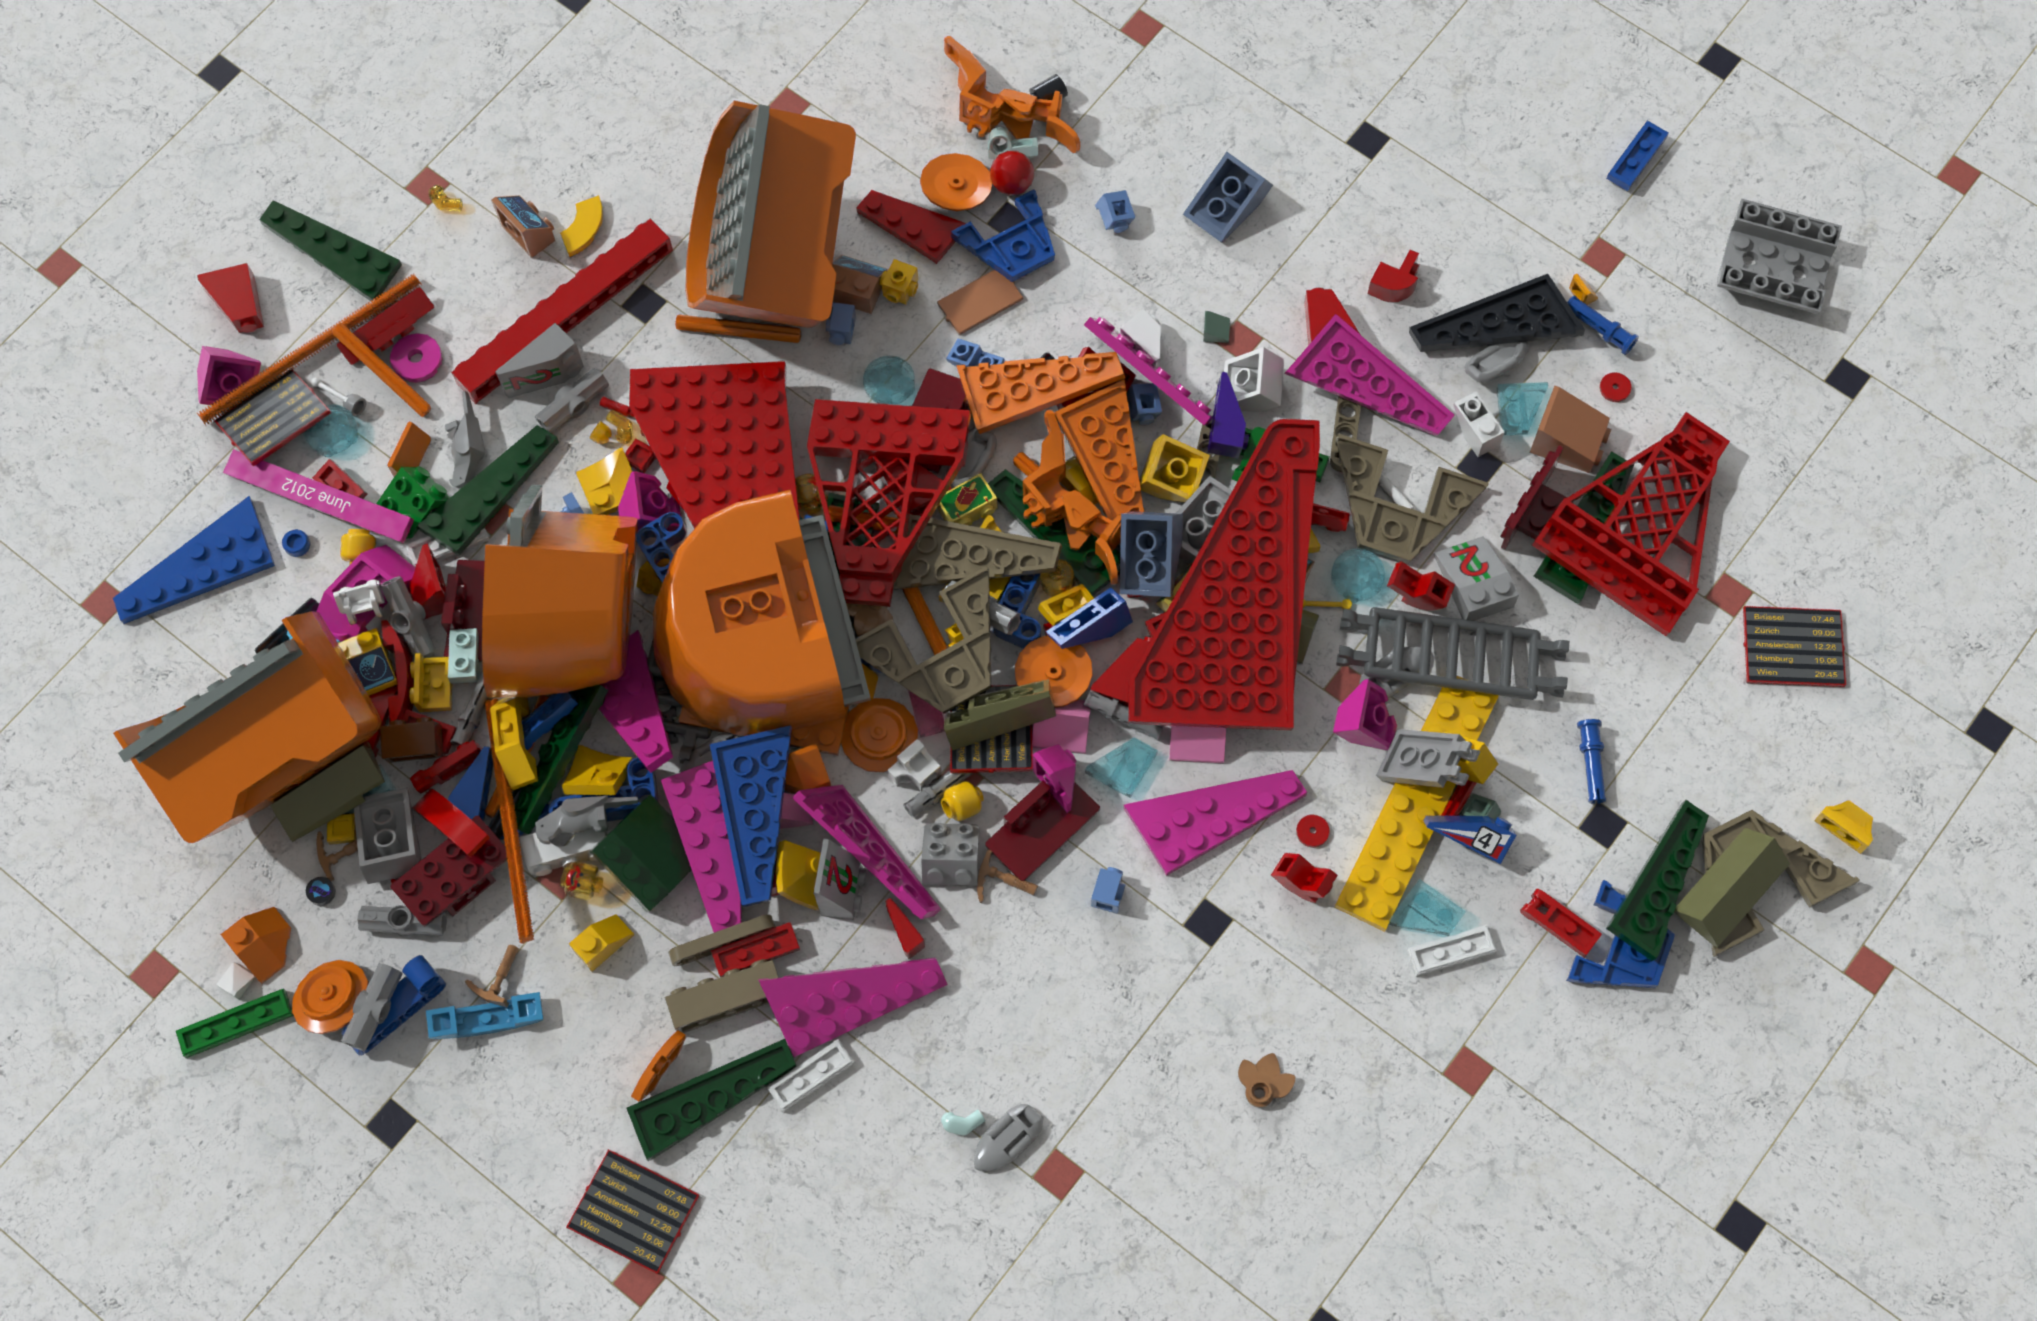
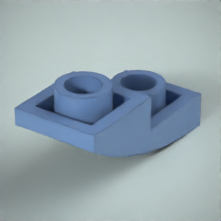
[946,338,1005,367]

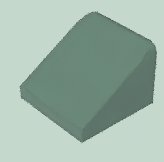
[1203,311,1230,343]
[1459,793,1501,820]

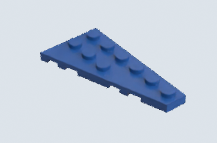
[113,496,275,624]
[710,725,792,907]

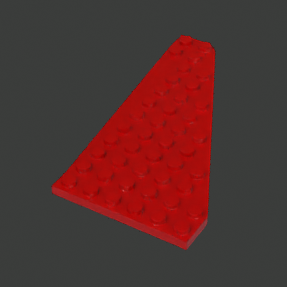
[629,361,800,529]
[1128,419,1320,731]

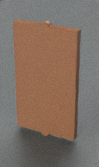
[937,270,1023,335]

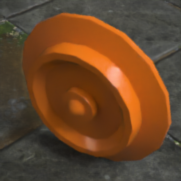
[920,153,993,211]
[1015,636,1093,707]
[841,698,918,772]
[292,960,369,1034]

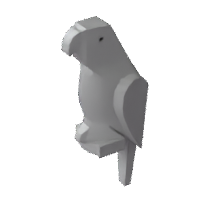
[445,391,486,488]
[535,796,638,844]

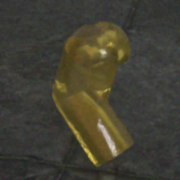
[428,185,463,211]

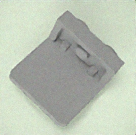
[921,823,979,886]

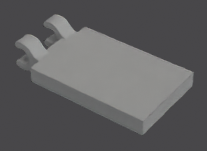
[1376,729,1480,788]

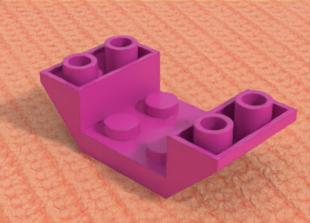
[316,545,415,642]

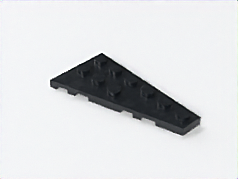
[1409,274,1585,352]

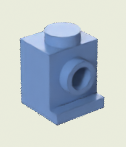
[1095,190,1135,233]
[826,303,856,345]
[1126,383,1162,425]
[1091,867,1126,914]

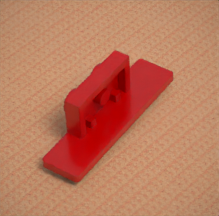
[336,287,434,365]

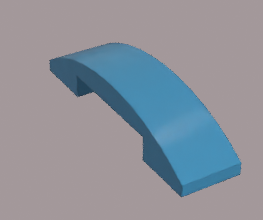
[426,992,543,1039]

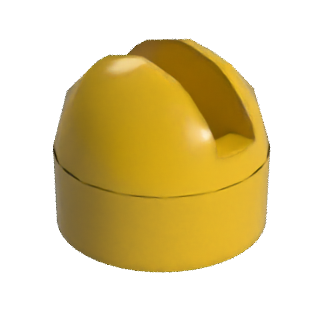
[589,421,612,444]

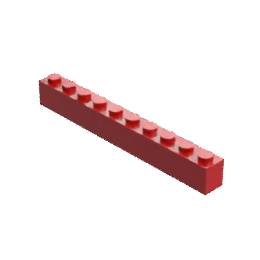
[451,218,673,404]

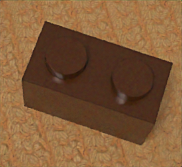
[380,717,443,763]

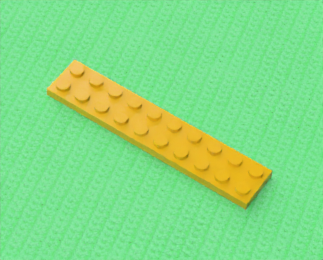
[1334,676,1499,932]

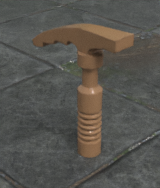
[316,831,358,881]
[977,850,1038,903]
[465,945,519,1007]

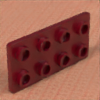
[912,368,969,473]
[1500,445,1567,550]
[441,560,485,662]
[985,780,1100,881]
[390,815,507,927]

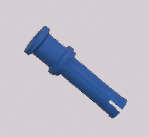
[1567,295,1639,355]
[1577,719,1606,804]

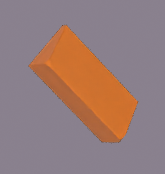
[387,421,431,477]

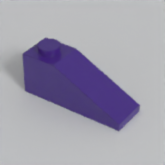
[1207,372,1249,458]

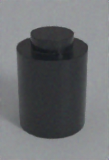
[1029,74,1068,100]

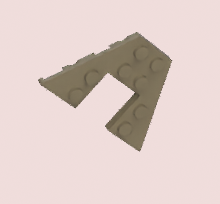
[1336,434,1489,564]
[855,566,992,714]
[1702,810,1860,957]

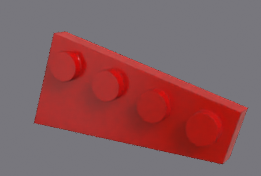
[856,190,966,264]

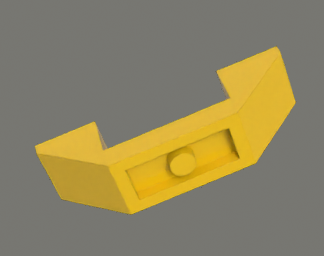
[490,697,538,790]

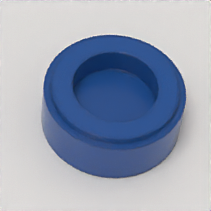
[282,529,311,557]

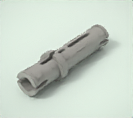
[450,670,488,747]
[1083,690,1164,740]
[903,771,973,818]

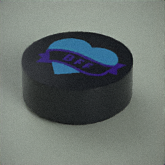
[306,877,336,906]

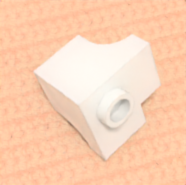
[888,739,941,792]

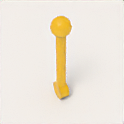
[1303,599,1352,610]

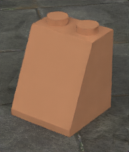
[1529,385,1612,473]

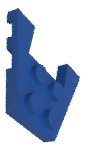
[951,189,1055,282]
[1566,880,1675,988]

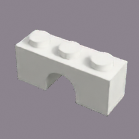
[519,829,607,876]

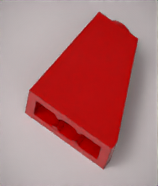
[197,263,264,333]
[1304,288,1361,345]
[875,460,952,516]
[1090,637,1152,707]

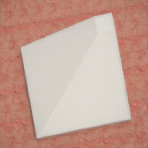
[216,962,256,1000]

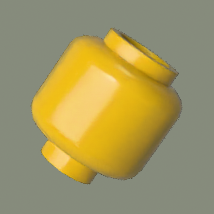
[340,529,376,565]
[941,781,984,822]

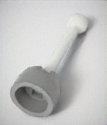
[311,377,366,417]

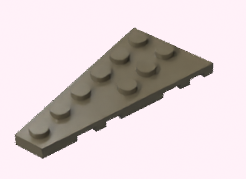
[893,514,1062,590]

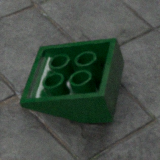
[589,794,692,912]

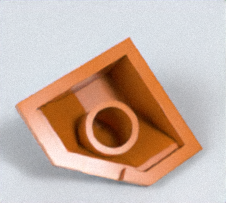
[785,743,831,794]
[220,907,291,984]

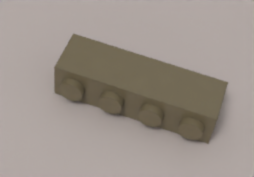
[665,959,779,1033]

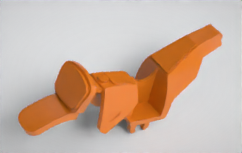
[944,36,1080,153]
[1023,410,1121,585]

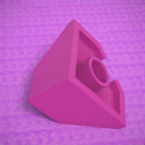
[197,346,261,405]
[618,471,681,533]
[1333,679,1397,751]
[1032,744,1077,813]

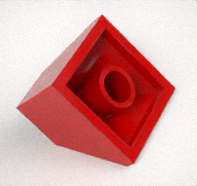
[410,543,446,619]

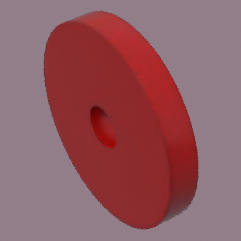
[1599,372,1632,402]
[1296,814,1330,847]

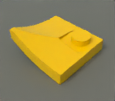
[576,447,632,515]
[562,745,632,795]
[776,840,821,910]

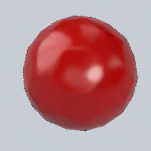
[990,151,1035,196]

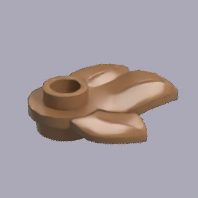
[846,603,893,637]
[1238,1053,1295,1108]

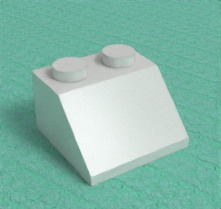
[1224,347,1284,412]

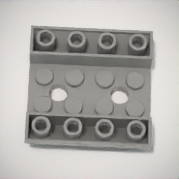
[1717,199,1842,314]

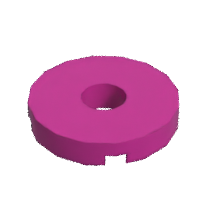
[390,333,443,383]

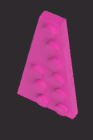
[1285,314,1455,436]
[1084,317,1214,426]
[598,630,673,773]
[661,760,742,933]
[1123,770,1307,876]
[792,785,941,919]
[758,958,948,1057]

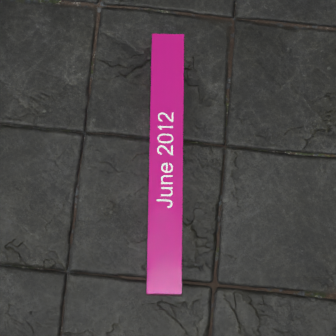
[223,449,414,544]

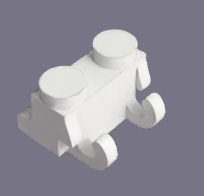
[333,580,385,625]

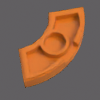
[631,1030,686,1102]

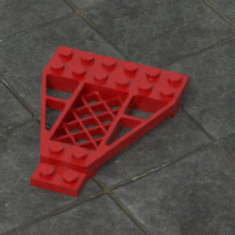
[807,399,971,607]
[1532,412,1730,636]

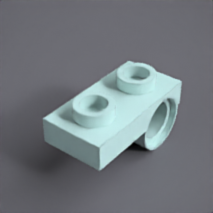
[988,127,1038,160]
[448,628,480,684]

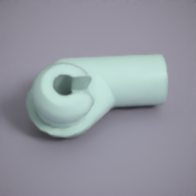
[941,1109,986,1136]

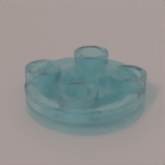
[863,355,915,405]
[304,404,358,457]
[1331,549,1385,603]

